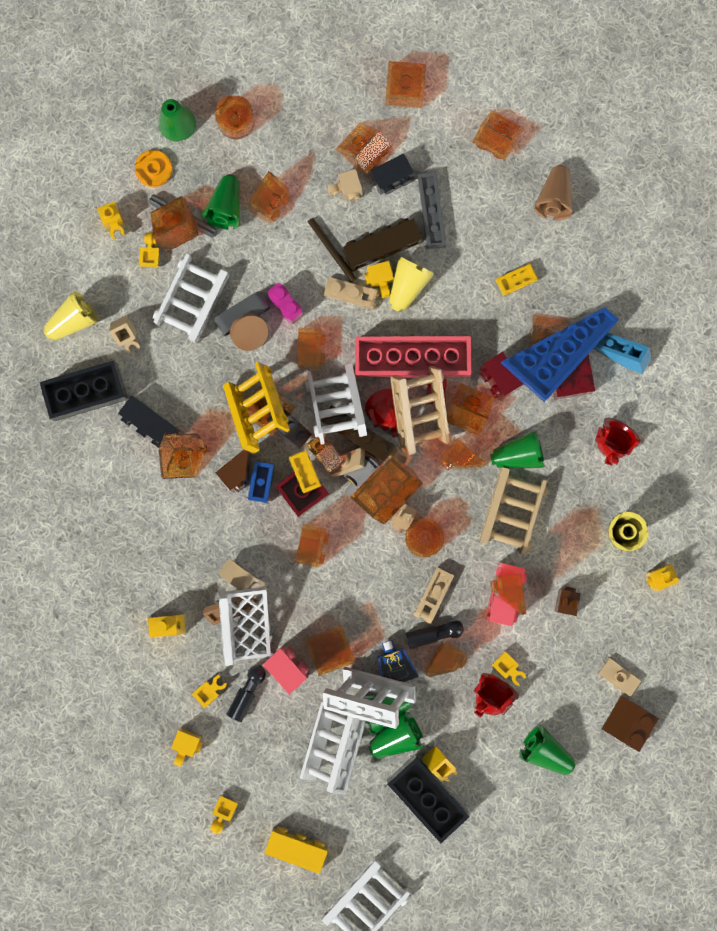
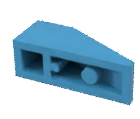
[593,333,651,374]

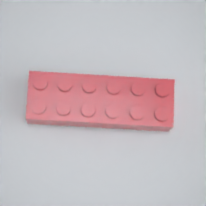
[355,336,471,378]

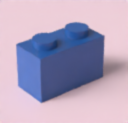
[248,461,275,504]

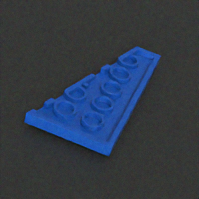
[501,307,619,402]

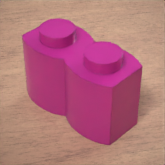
[268,283,303,324]

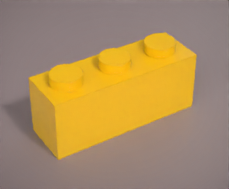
[264,826,328,874]

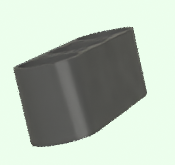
[214,291,271,336]

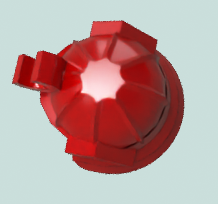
[365,388,398,438]
[595,417,641,466]
[474,673,519,718]

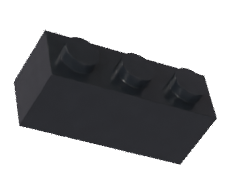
[118,395,180,449]

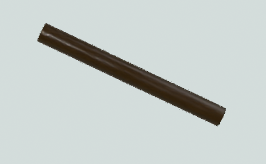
[308,218,357,283]

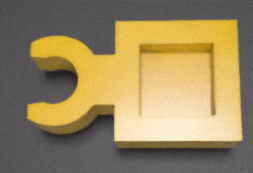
[491,651,526,686]
[192,674,228,708]

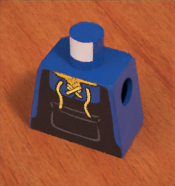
[378,640,419,682]

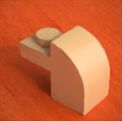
[218,558,266,598]

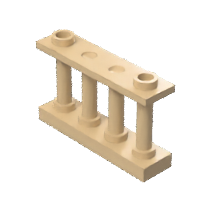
[390,366,451,455]
[479,467,548,555]

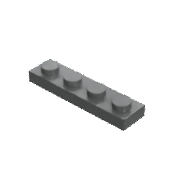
[417,172,446,250]

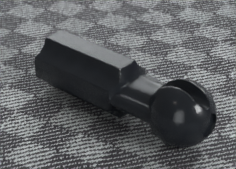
[406,619,464,649]
[226,665,266,723]

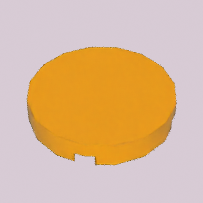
[135,150,173,188]

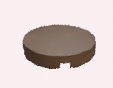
[230,313,268,351]

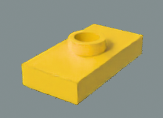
[496,263,538,297]
[289,450,321,494]

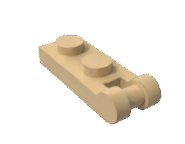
[324,277,380,310]
[413,567,454,624]

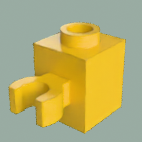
[97,201,125,240]
[364,261,394,299]
[646,564,679,591]
[171,728,203,767]
[422,745,457,782]

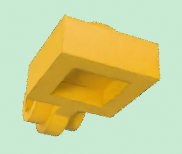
[139,231,160,268]
[209,795,238,835]

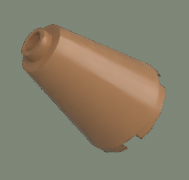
[534,165,573,221]

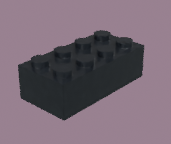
[39,360,128,421]
[387,754,470,844]

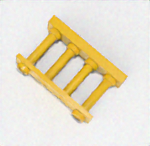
[223,361,290,453]

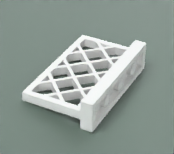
[218,587,271,666]

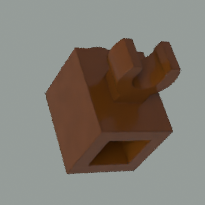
[555,586,581,616]

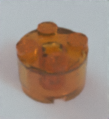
[215,95,255,140]
[405,518,444,557]

